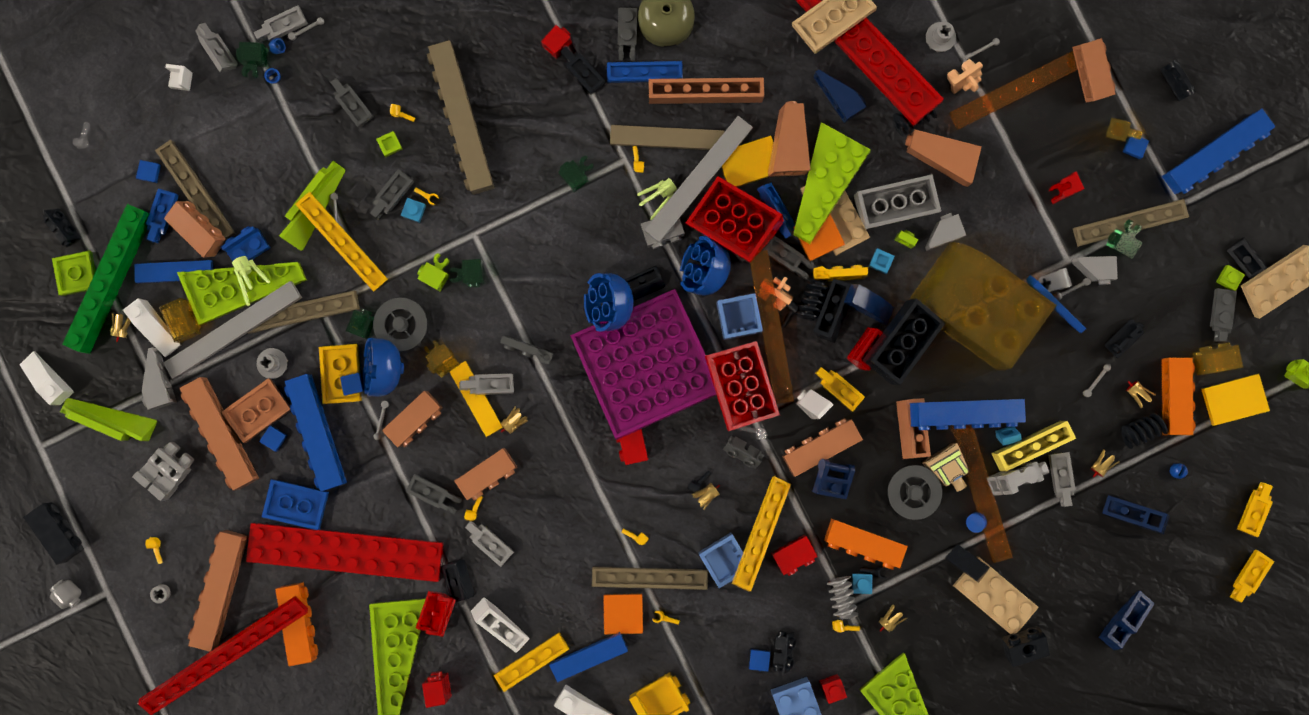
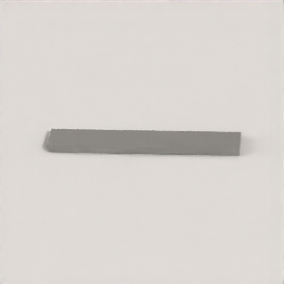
[644,116,753,243]
[163,281,302,379]

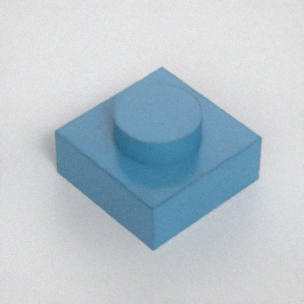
[401,198,426,223]
[868,248,895,274]
[995,427,1022,446]
[852,573,872,594]

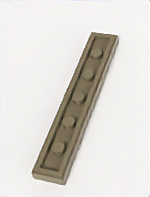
[610,125,724,150]
[155,140,236,239]
[1073,199,1189,247]
[247,291,360,334]
[592,567,708,590]

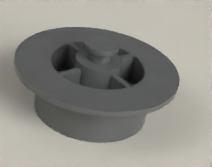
[373,297,427,351]
[888,465,942,520]

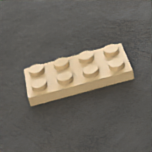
[792,0,877,54]
[800,186,870,256]
[1241,245,1309,319]
[953,556,1039,634]

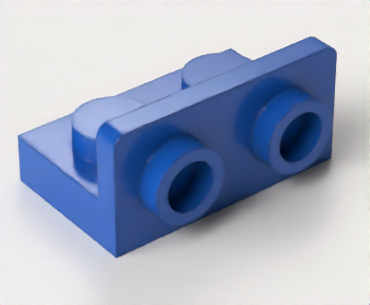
[221,226,271,262]

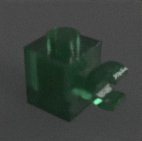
[236,42,268,78]
[558,156,594,193]
[1106,219,1143,259]
[450,259,485,288]
[346,308,374,339]

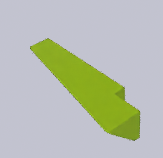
[279,161,345,251]
[60,398,157,441]

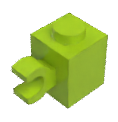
[417,253,450,292]
[1284,359,1309,389]

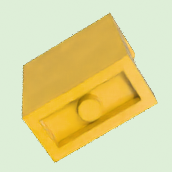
[629,672,690,715]

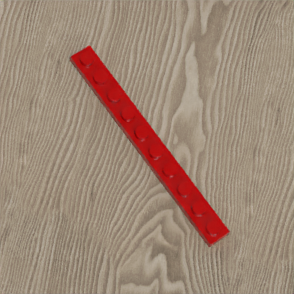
[138,596,308,715]

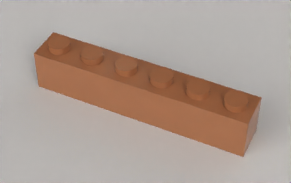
[649,78,764,104]
[180,377,259,491]
[188,530,248,652]

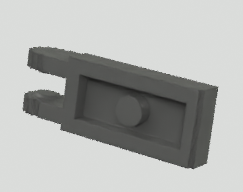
[618,8,637,61]
[762,236,816,280]
[405,474,462,514]

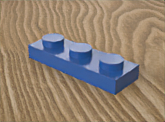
[757,183,796,238]

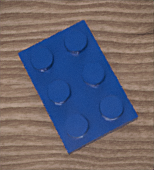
[262,479,329,530]

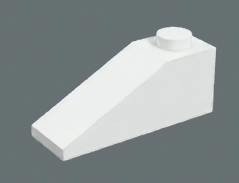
[123,298,181,357]
[19,351,74,405]
[796,389,833,419]
[471,597,530,653]
[554,685,614,715]

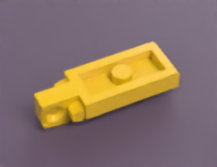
[813,265,868,281]
[815,367,865,412]
[1237,482,1273,537]
[1230,550,1274,602]

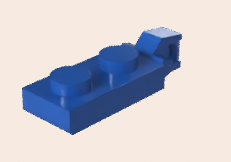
[146,188,179,243]

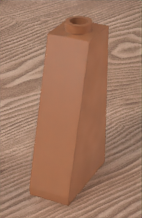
[768,101,810,177]
[905,130,981,187]

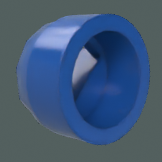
[268,38,286,54]
[264,68,281,84]
[1170,463,1188,479]

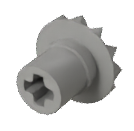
[925,22,956,52]
[257,348,288,379]

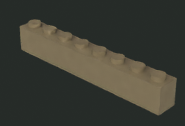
[427,40,495,195]

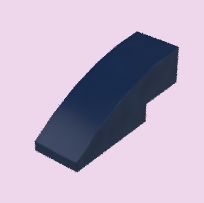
[844,284,894,325]
[1099,591,1155,650]

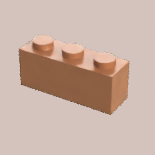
[1072,38,1115,102]
[164,201,227,258]
[382,391,443,448]
[896,398,931,459]
[455,448,517,501]

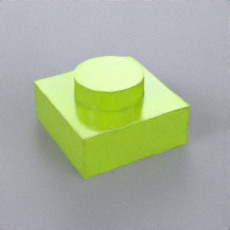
[376,131,403,157]
[894,230,918,249]
[1216,265,1245,291]

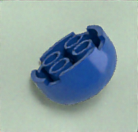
[680,236,731,296]
[584,273,634,332]
[362,338,404,397]

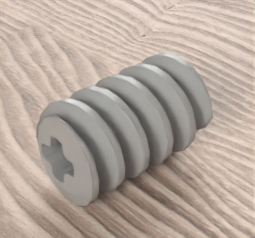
[827,576,858,619]

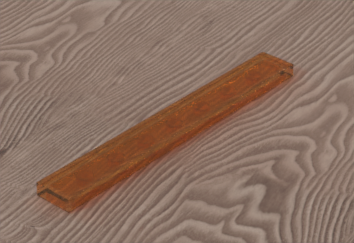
[949,51,1078,130]
[750,249,794,404]
[951,424,1013,563]

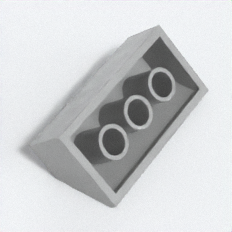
[854,175,941,229]

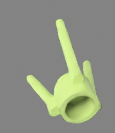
[637,178,677,220]
[232,256,270,306]

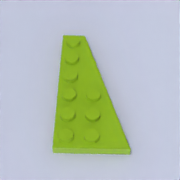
[794,122,870,244]
[177,262,307,325]
[369,598,426,715]
[859,652,928,715]

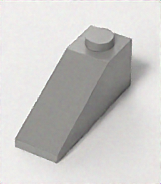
[142,347,177,410]

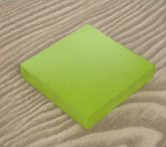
[52,251,96,296]

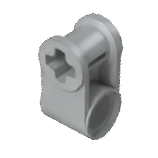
[1032,268,1072,294]

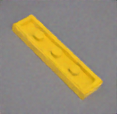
[449,361,504,437]
[494,632,570,692]

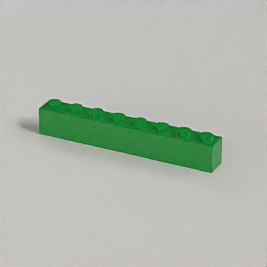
[62,204,149,354]

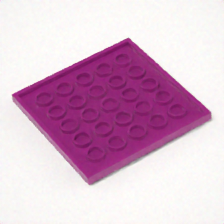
[570,289,717,440]

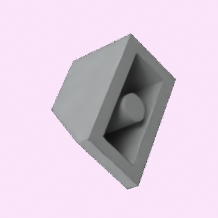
[925,213,966,251]
[1072,256,1118,285]

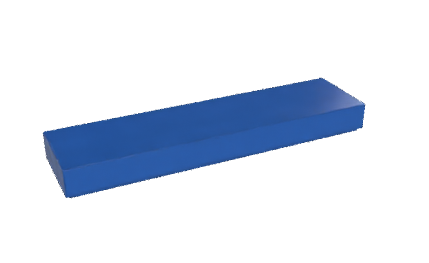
[607,61,683,83]
[134,260,213,284]
[1026,275,1086,333]
[549,632,628,682]

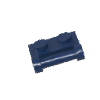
[812,459,855,499]

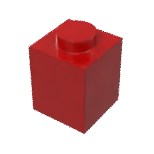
[541,25,572,59]
[819,674,847,704]

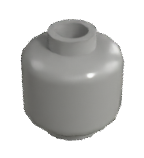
[50,580,82,609]

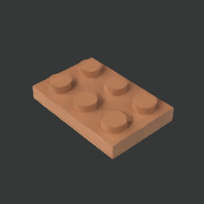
[222,378,291,443]

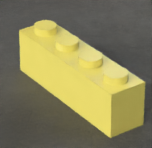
[991,421,1076,472]

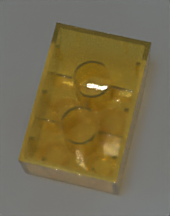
[909,242,1057,371]

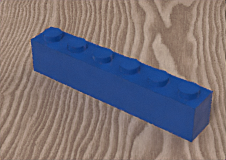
[1162,109,1275,194]
[284,374,347,492]
[910,399,1026,430]

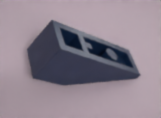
[813,70,866,123]
[1102,495,1170,535]

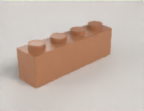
[782,418,863,477]

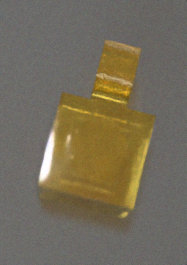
[1106,118,1143,142]
[424,340,460,378]

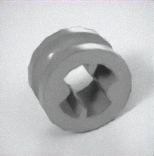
[150,584,171,603]

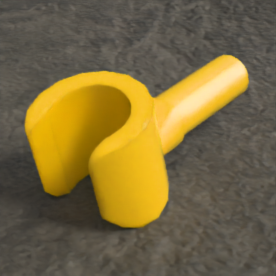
[390,104,415,122]
[633,146,644,173]
[414,187,439,206]
[464,496,483,521]
[621,528,649,545]
[145,537,163,564]
[652,610,680,625]
[832,620,860,632]

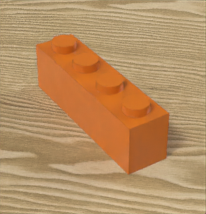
[1162,358,1196,435]
[824,519,908,570]
[275,582,318,667]

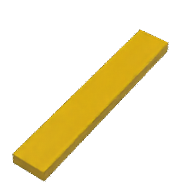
[295,192,388,292]
[732,476,791,592]

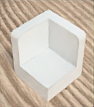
[165,64,193,91]

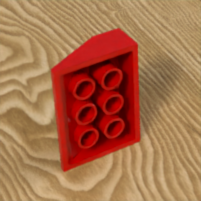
[686,176,784,263]
[705,341,780,431]

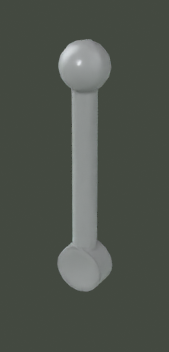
[288,17,324,41]
[964,38,1000,60]
[330,193,338,222]
[1055,278,1091,300]
[1083,364,1111,397]
[373,401,389,440]

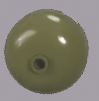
[638,0,695,47]

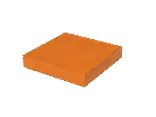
[793,214,845,261]
[604,594,643,634]

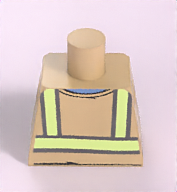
[922,443,969,492]

